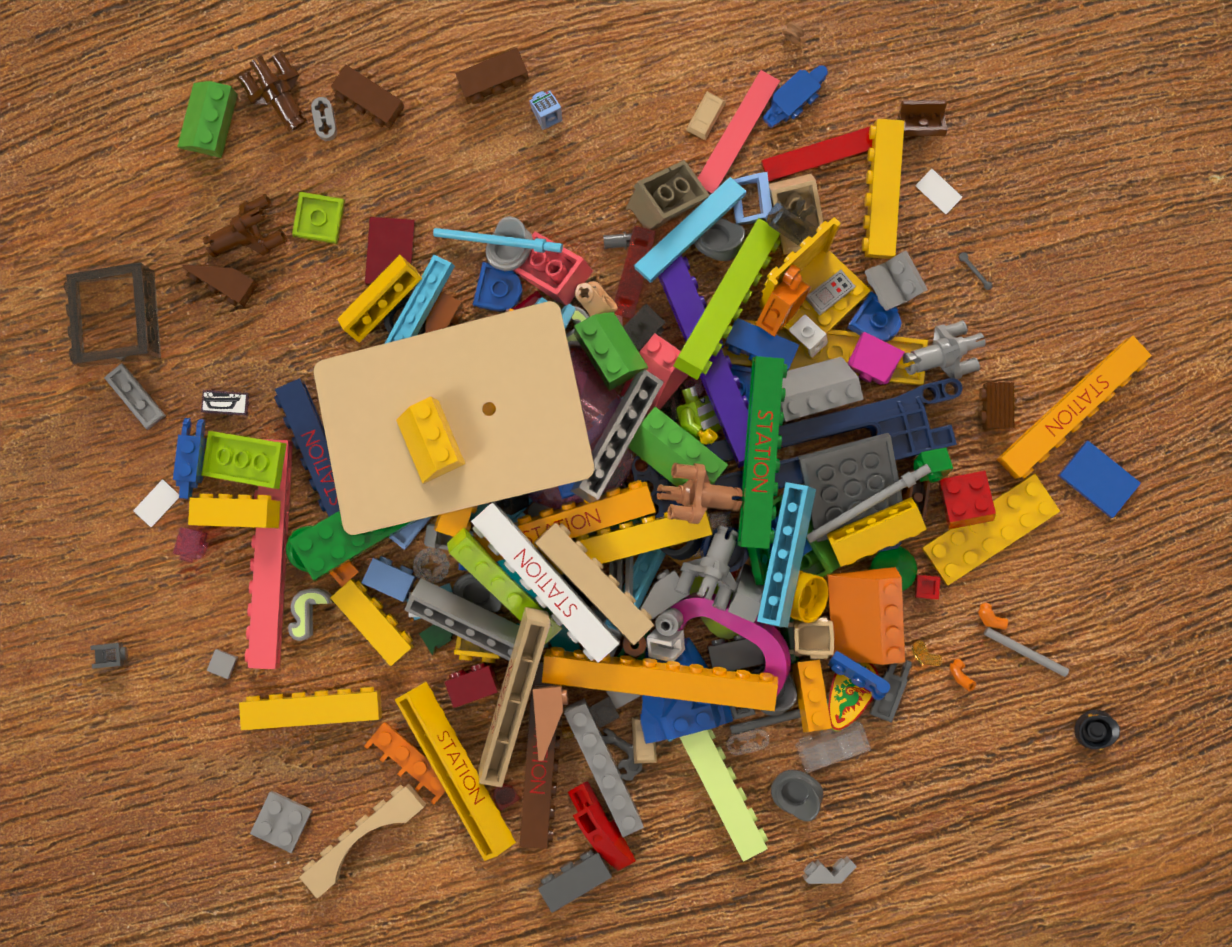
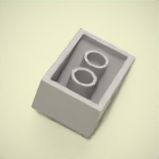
[639,569,690,619]

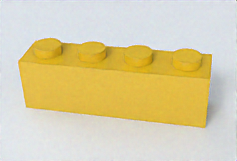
[338,255,422,343]
[188,494,281,528]
[826,497,927,567]
[330,579,414,666]

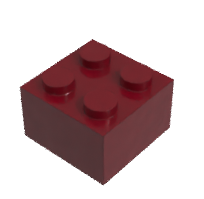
[445,662,501,708]

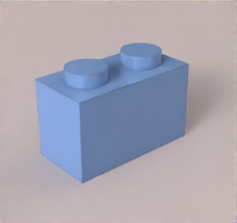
[362,556,417,602]

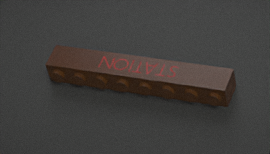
[519,661,562,849]

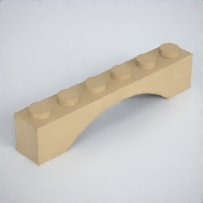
[299,783,426,898]

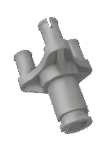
[903,320,986,379]
[674,526,738,611]

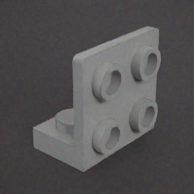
[865,250,928,311]

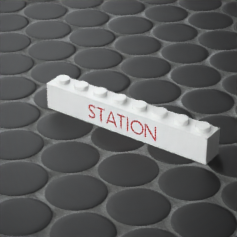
[471,502,620,663]

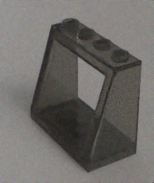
[64,263,161,367]

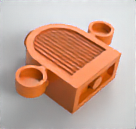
[756,264,811,337]

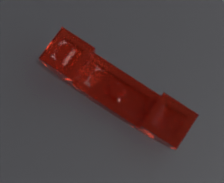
[614,225,656,319]

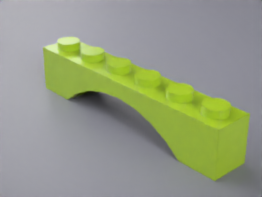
[447,528,562,644]

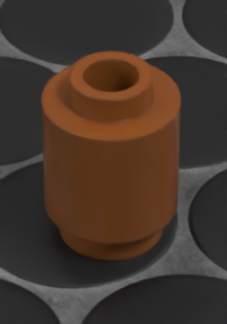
[623,637,646,656]

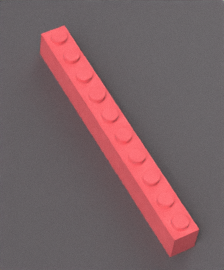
[245,439,293,669]

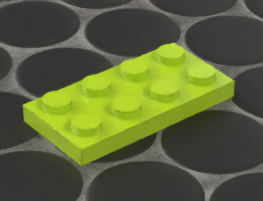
[201,431,287,489]

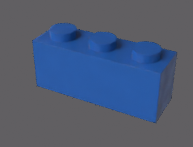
[724,318,799,371]

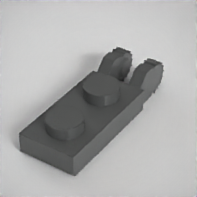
[869,660,912,723]

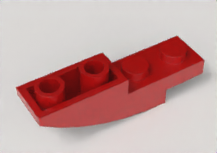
[568,781,636,871]

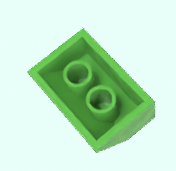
[177,81,238,158]
[574,312,648,391]

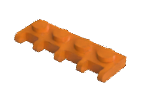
[364,722,445,805]

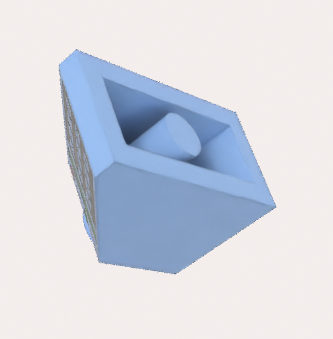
[530,91,562,130]

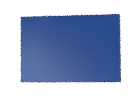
[1058,440,1141,518]

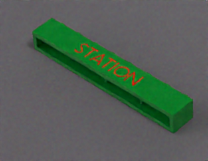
[737,356,787,549]

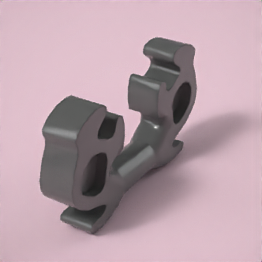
[602,728,642,781]

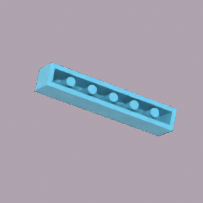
[757,482,816,627]

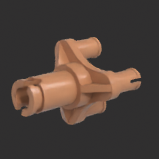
[657,463,743,524]

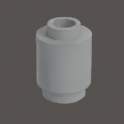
[655,608,683,636]

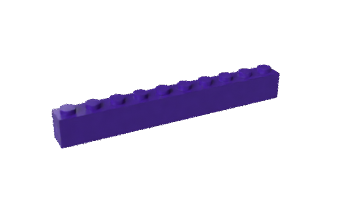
[658,255,749,468]

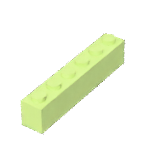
[680,729,769,862]

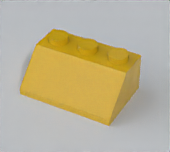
[396,396,466,484]

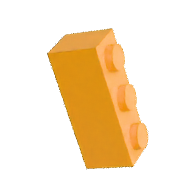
[792,659,832,733]

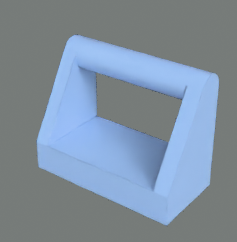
[733,172,773,225]

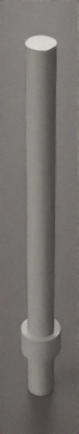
[807,464,931,543]

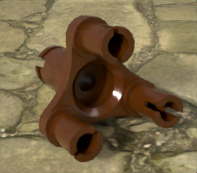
[237,51,308,132]
[203,194,287,257]

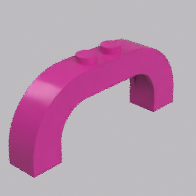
[670,592,791,696]

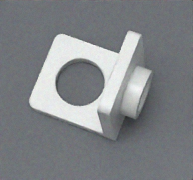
[789,315,828,357]

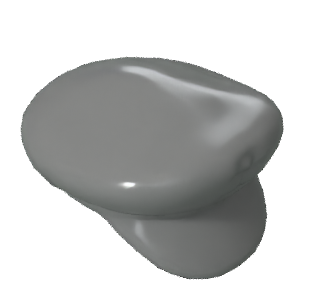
[486,216,533,271]

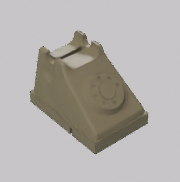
[626,160,710,234]

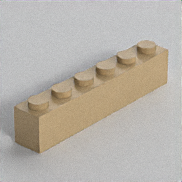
[534,523,654,645]

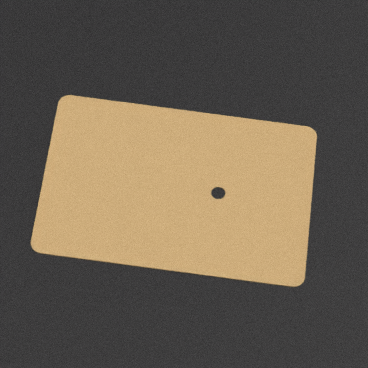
[314,301,594,535]

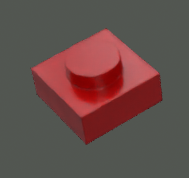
[914,575,940,600]

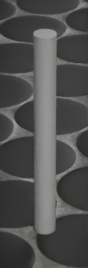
[984,627,1069,677]

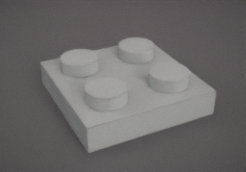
[250,791,313,853]

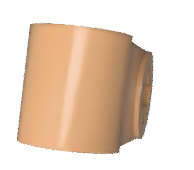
[575,281,618,317]

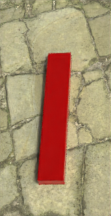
[761,127,873,182]

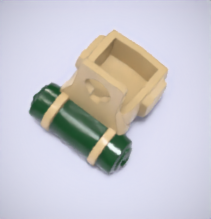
[780,617,834,664]

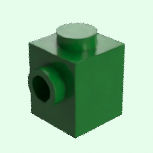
[914,448,953,483]

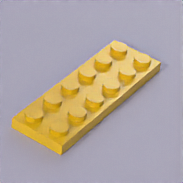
[921,474,1060,586]

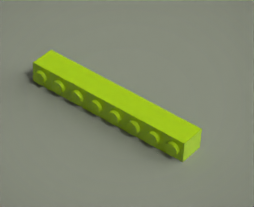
[673,218,782,380]

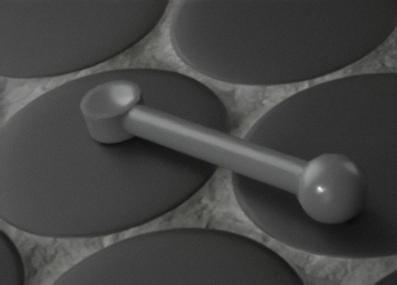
[959,252,993,290]

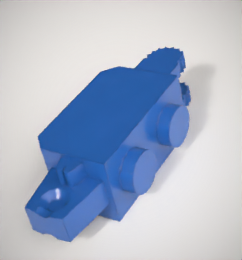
[763,65,828,129]
[173,418,207,500]

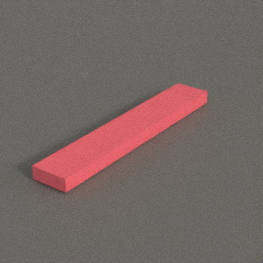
[698,70,780,195]

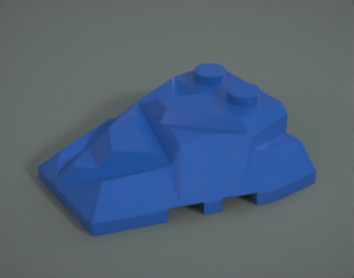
[640,637,733,744]

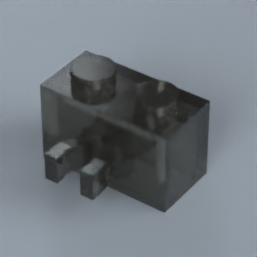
[765,197,818,247]
[623,304,666,352]

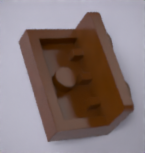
[898,100,947,137]

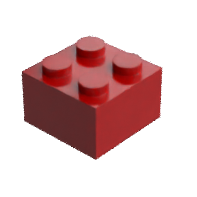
[939,470,996,530]

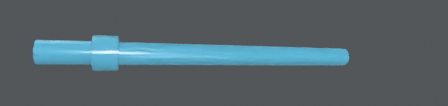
[433,228,563,253]

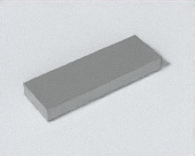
[104,363,166,430]

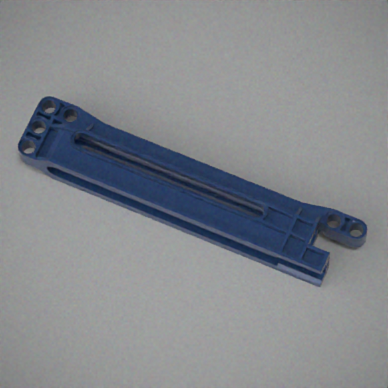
[631,378,962,518]

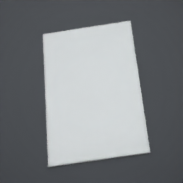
[915,169,962,214]
[133,479,179,527]

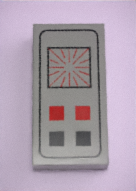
[806,270,856,315]

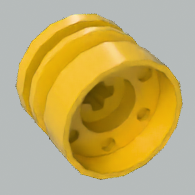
[790,570,828,623]

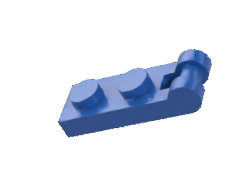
[828,650,890,700]

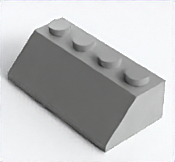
[780,357,863,421]

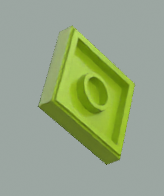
[292,192,345,244]

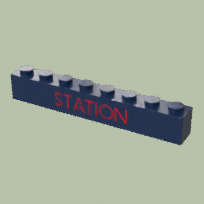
[274,378,340,517]

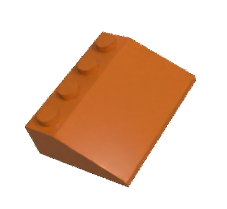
[827,567,905,665]

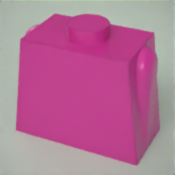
[848,332,905,385]

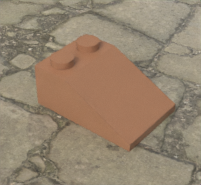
[533,684,568,761]

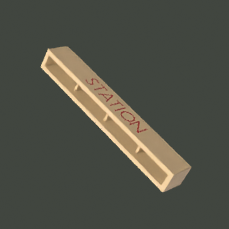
[478,607,551,787]

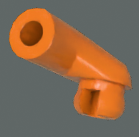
[978,603,1008,630]
[949,658,976,691]

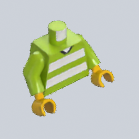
[676,386,722,444]

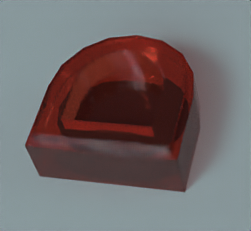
[493,783,521,811]

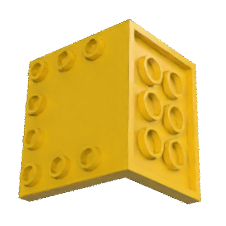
[759,217,871,352]

